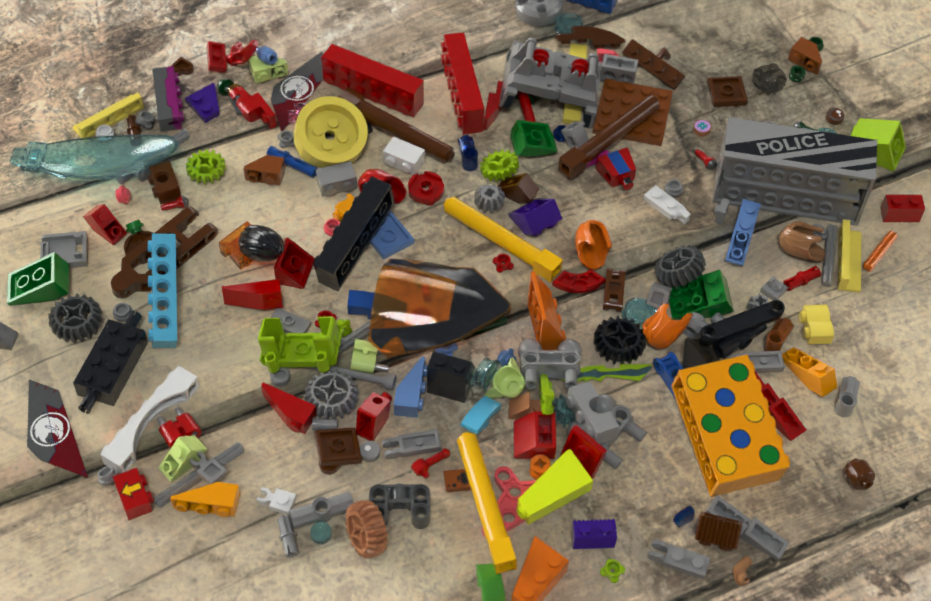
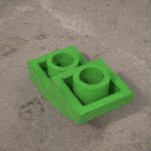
[476,563,506,601]

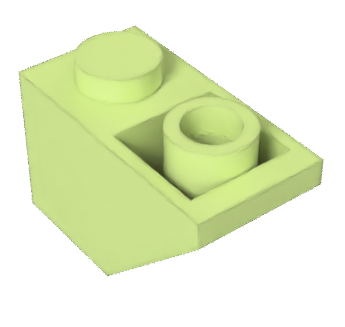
[248,55,288,84]
[159,435,207,482]

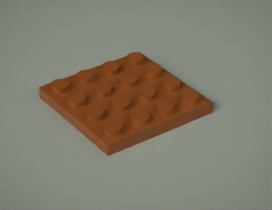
[592,78,673,146]

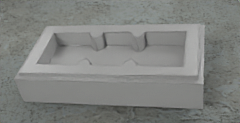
[270,308,311,333]

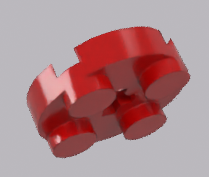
[408,171,444,206]

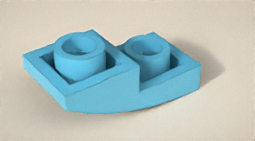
[461,396,501,434]

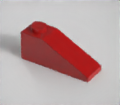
[222,279,283,310]
[261,382,317,434]

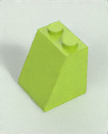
[850,118,906,171]

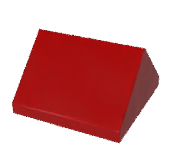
[274,237,315,289]

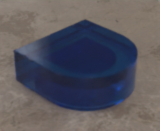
[673,505,695,528]

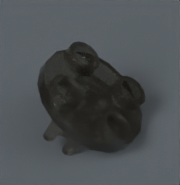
[752,63,787,96]

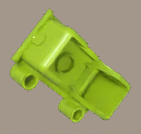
[258,316,343,373]

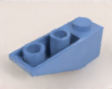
[394,356,428,418]

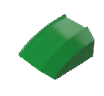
[510,120,558,156]

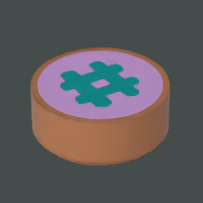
[693,119,711,137]

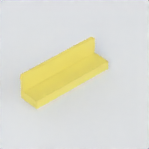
[73,92,144,141]
[838,219,861,292]

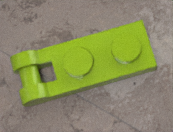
[539,374,555,415]

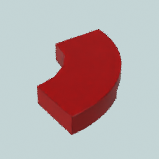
[552,269,606,293]

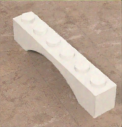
[100,366,200,474]

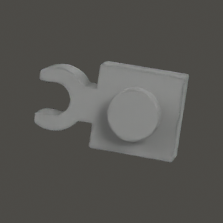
[190,451,227,484]

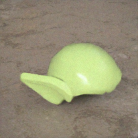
[484,357,525,398]

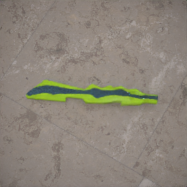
[560,364,652,382]

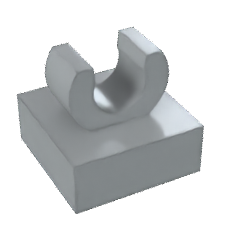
[760,276,788,300]

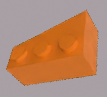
[511,536,569,601]

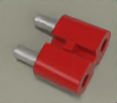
[156,407,202,449]

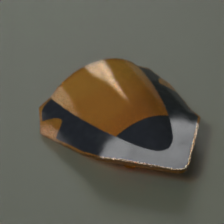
[368,259,511,358]

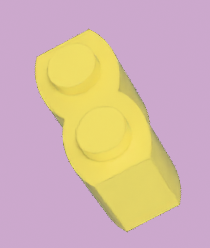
[799,304,834,344]

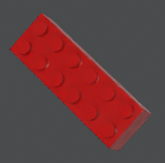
[441,32,484,135]
[321,44,424,118]

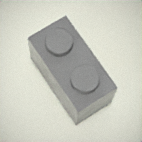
[316,161,357,197]

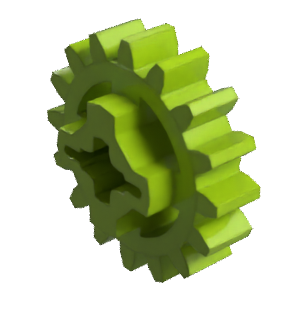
[186,149,226,185]
[480,149,519,182]

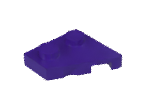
[185,83,220,123]

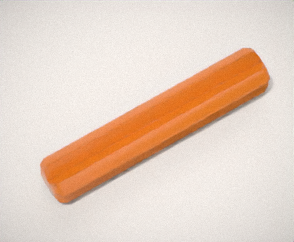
[863,231,898,272]

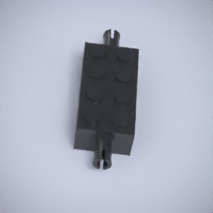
[73,311,148,414]

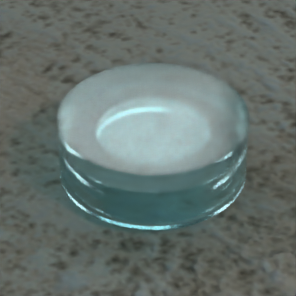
[310,522,332,544]

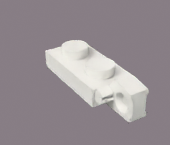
[643,185,691,225]

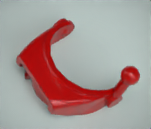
[230,39,259,64]

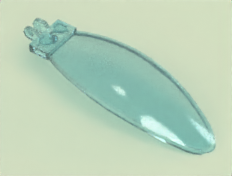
[9,135,179,181]

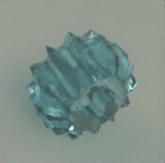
[552,394,576,428]

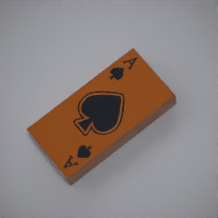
[444,469,471,493]

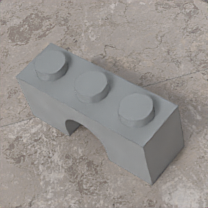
[565,381,620,444]

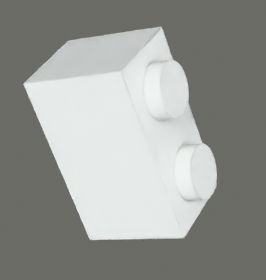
[383,137,425,175]

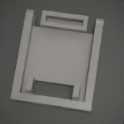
[40,231,88,268]

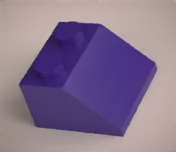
[508,198,563,236]

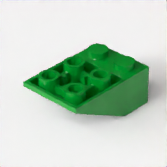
[669,269,734,320]

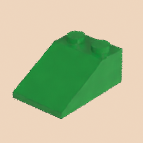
[7,252,69,306]

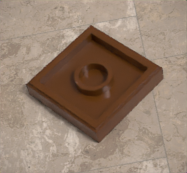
[707,76,748,107]
[314,427,362,467]

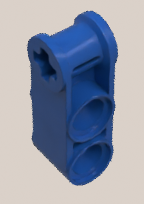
[653,352,684,400]

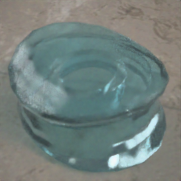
[555,13,583,34]
[621,298,657,328]
[471,357,500,391]

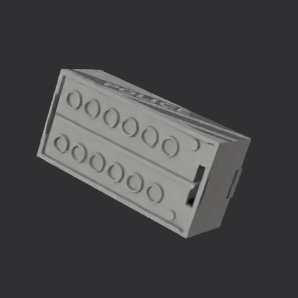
[712,117,877,226]

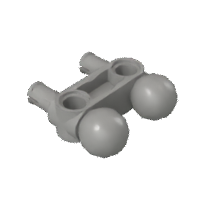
[518,338,582,390]
[566,394,647,470]

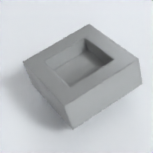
[714,198,730,224]

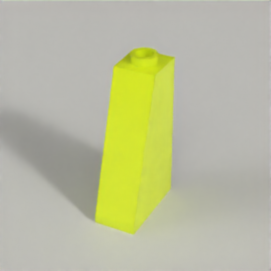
[516,449,593,525]

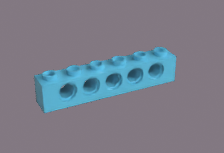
[148,233,177,348]

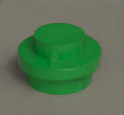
[126,219,144,235]

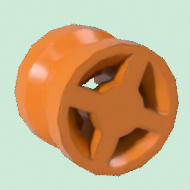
[529,454,551,480]

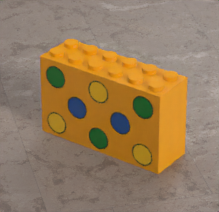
[671,354,790,497]

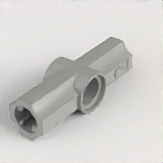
[289,491,353,529]

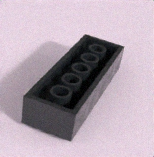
[313,176,394,292]

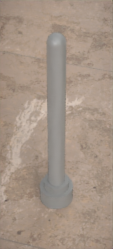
[305,366,397,391]

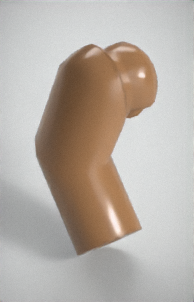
[733,556,753,586]

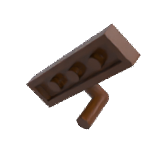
[622,39,685,90]

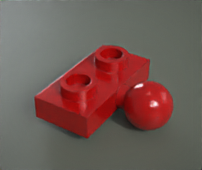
[207,41,238,73]

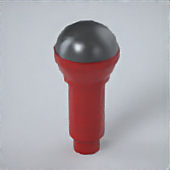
[695,149,717,170]
[160,196,189,211]

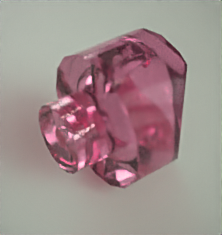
[287,102,307,122]

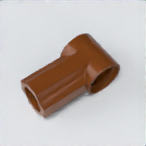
[763,317,794,351]

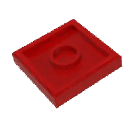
[560,425,607,479]

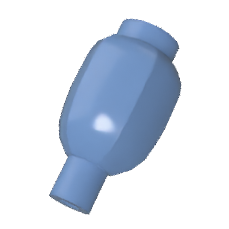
[255,46,277,65]

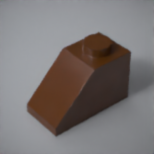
[497,173,539,204]

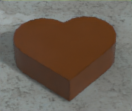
[171,57,194,76]

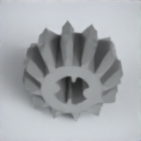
[474,183,505,214]

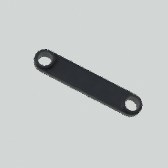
[699,300,785,346]

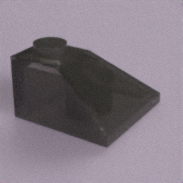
[683,337,721,369]

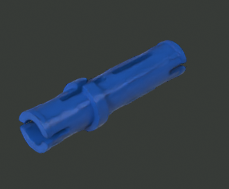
[267,146,318,178]

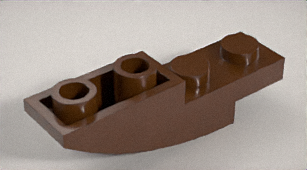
[555,26,625,48]

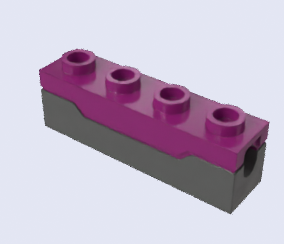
[152,66,184,132]

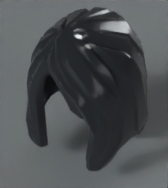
[238,225,284,262]

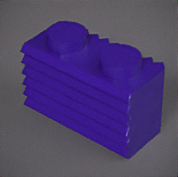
[571,519,617,549]

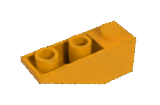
[782,347,838,397]
[171,482,240,517]

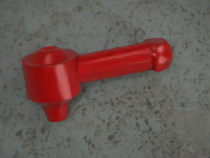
[411,448,451,479]

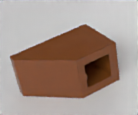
[788,37,822,75]
[244,155,286,186]

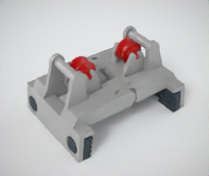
[499,38,602,128]

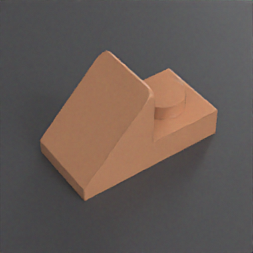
[508,392,541,420]

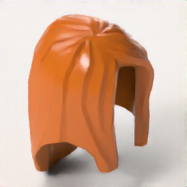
[575,220,612,270]
[642,303,693,349]

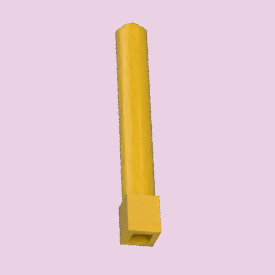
[444,196,563,282]
[457,432,517,575]

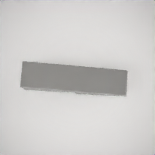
[704,495,789,561]

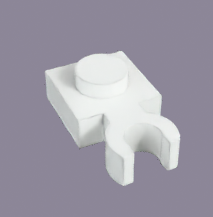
[257,487,297,515]

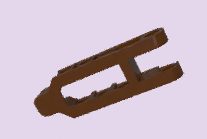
[111,206,218,298]

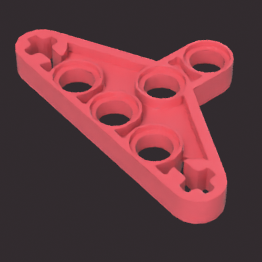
[482,466,537,537]

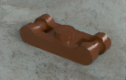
[603,268,626,312]

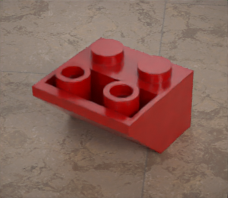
[514,411,556,460]

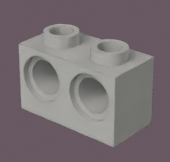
[600,54,638,84]

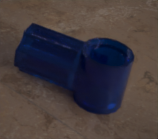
[458,135,478,171]

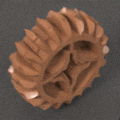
[345,500,388,558]

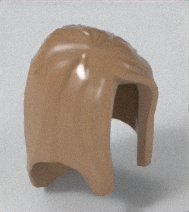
[779,221,825,262]

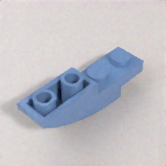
[725,199,761,266]

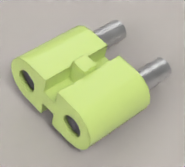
[350,339,391,374]

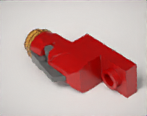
[227,83,277,129]

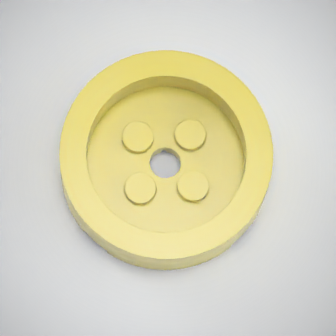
[293,96,368,168]

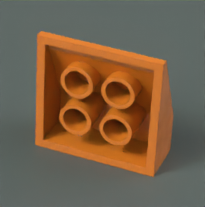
[527,271,566,351]

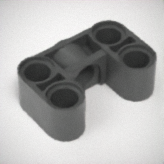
[369,484,430,529]

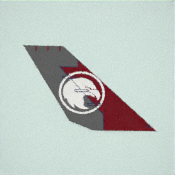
[271,52,323,132]
[27,379,88,478]

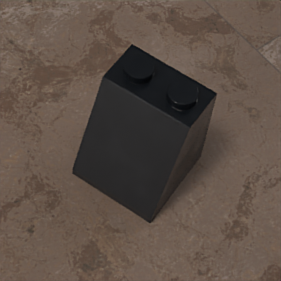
[427,351,477,403]

